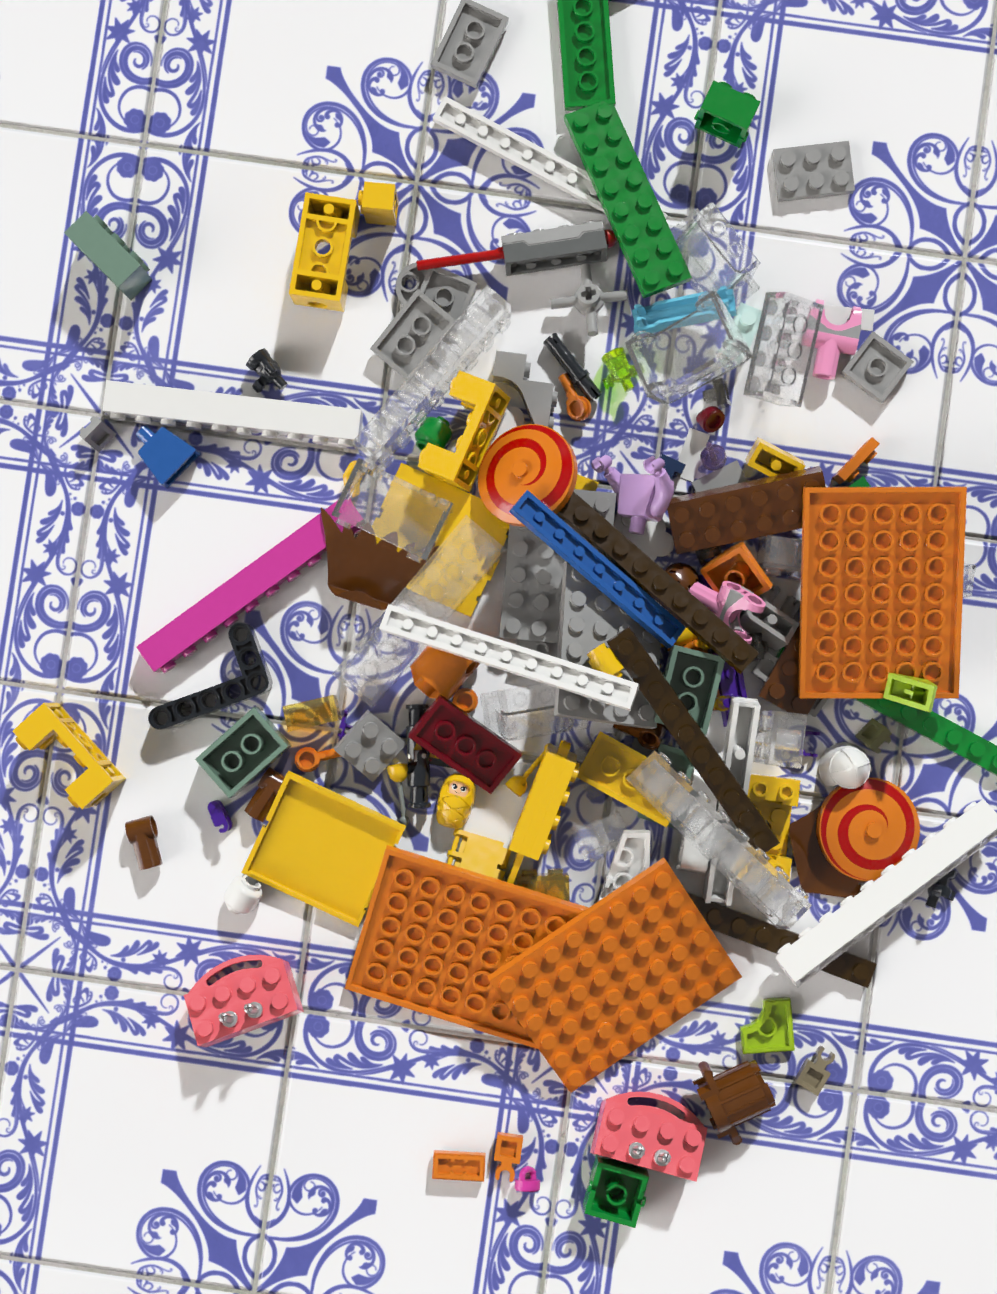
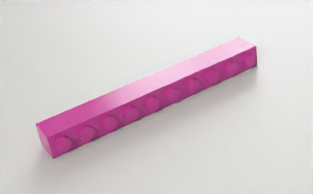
[136,495,365,673]

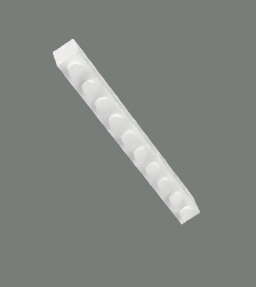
[102,380,363,447]
[776,799,997,988]

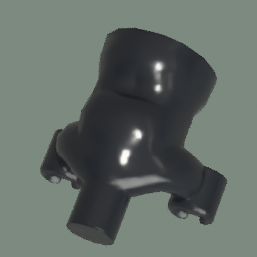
[246,348,288,393]
[925,870,958,908]

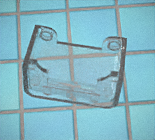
[625,290,752,404]
[331,458,456,563]

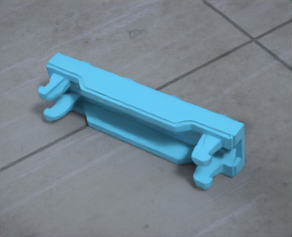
[632,286,737,336]

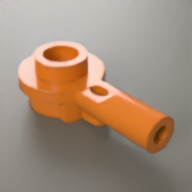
[558,373,591,421]
[452,688,478,713]
[295,747,342,772]

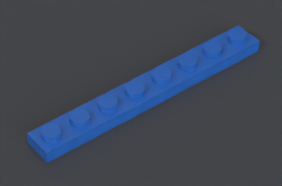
[509,490,686,649]

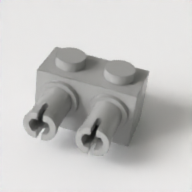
[739,582,800,651]

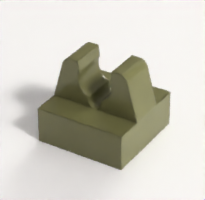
[855,718,892,754]

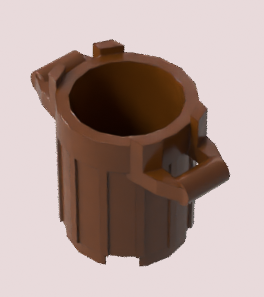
[692,1060,776,1145]

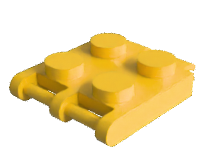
[446,829,511,881]

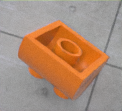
[700,542,773,596]

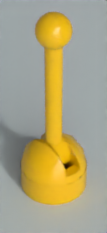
[505,743,553,797]

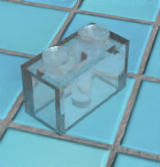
[571,810,627,863]

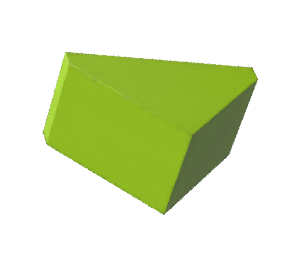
[883,672,938,712]

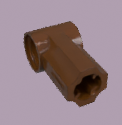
[613,723,667,750]
[244,767,285,822]
[125,815,163,870]

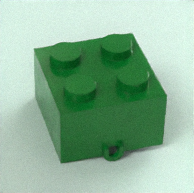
[694,80,760,148]
[583,1155,649,1228]

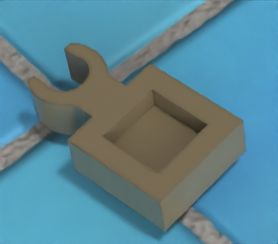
[794,1046,835,1096]

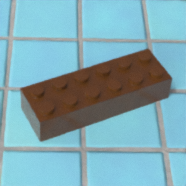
[667,466,826,554]

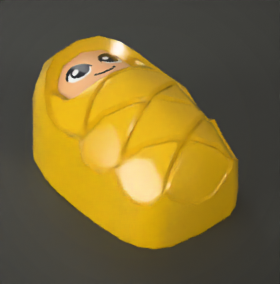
[436,773,476,829]

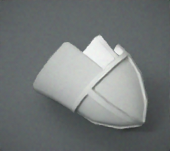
[818,742,872,789]

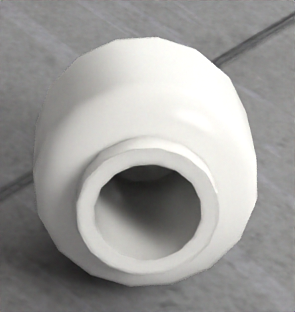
[224,875,263,914]

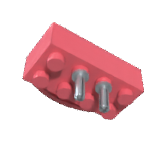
[184,955,304,1047]
[590,1092,708,1182]

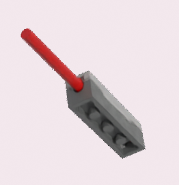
[416,221,617,276]

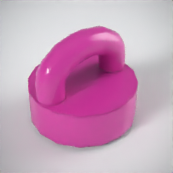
[515,1166,540,1192]

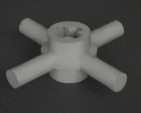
[551,263,628,336]

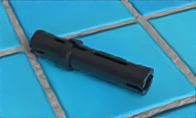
[543,333,602,403]

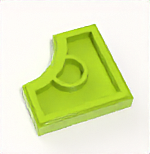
[740,997,795,1054]

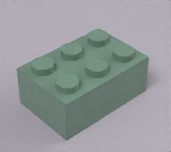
[64,211,152,300]
[654,645,725,735]
[195,707,292,798]

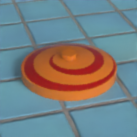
[478,424,578,527]
[816,777,920,881]

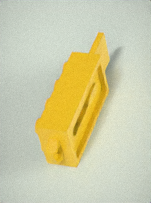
[506,740,580,884]

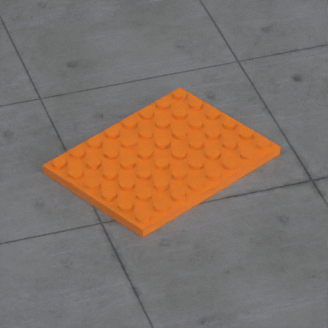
[798,486,967,698]
[344,845,589,1049]
[487,858,742,1093]

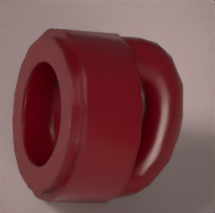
[696,406,725,433]

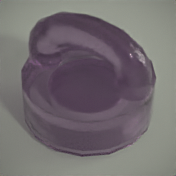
[700,442,727,471]

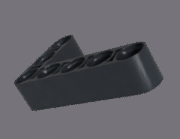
[148,622,273,730]

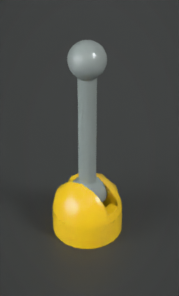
[387,763,410,825]

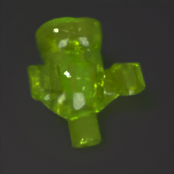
[601,347,641,392]

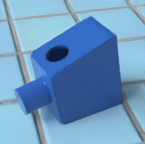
[136,425,201,489]

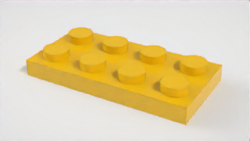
[577,731,691,828]

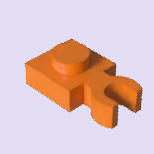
[494,1132,523,1182]

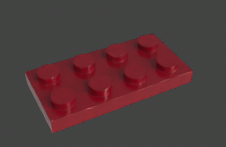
[408,694,523,794]

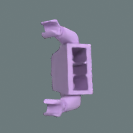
[591,455,674,535]

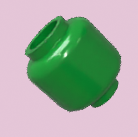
[415,416,453,451]

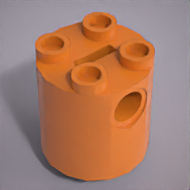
[409,646,480,700]

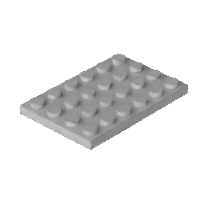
[499,489,616,643]
[554,561,661,729]

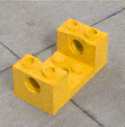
[289,192,360,312]
[418,370,511,492]
[13,703,126,809]
[735,774,801,885]

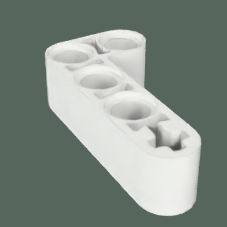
[675,768,717,873]

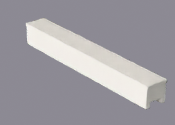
[703,696,761,906]

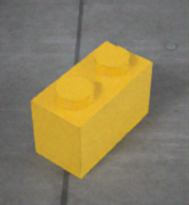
[358,181,399,226]
[745,437,805,477]

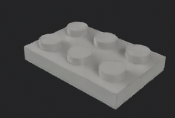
[431,0,509,89]
[772,141,855,202]
[370,289,458,382]

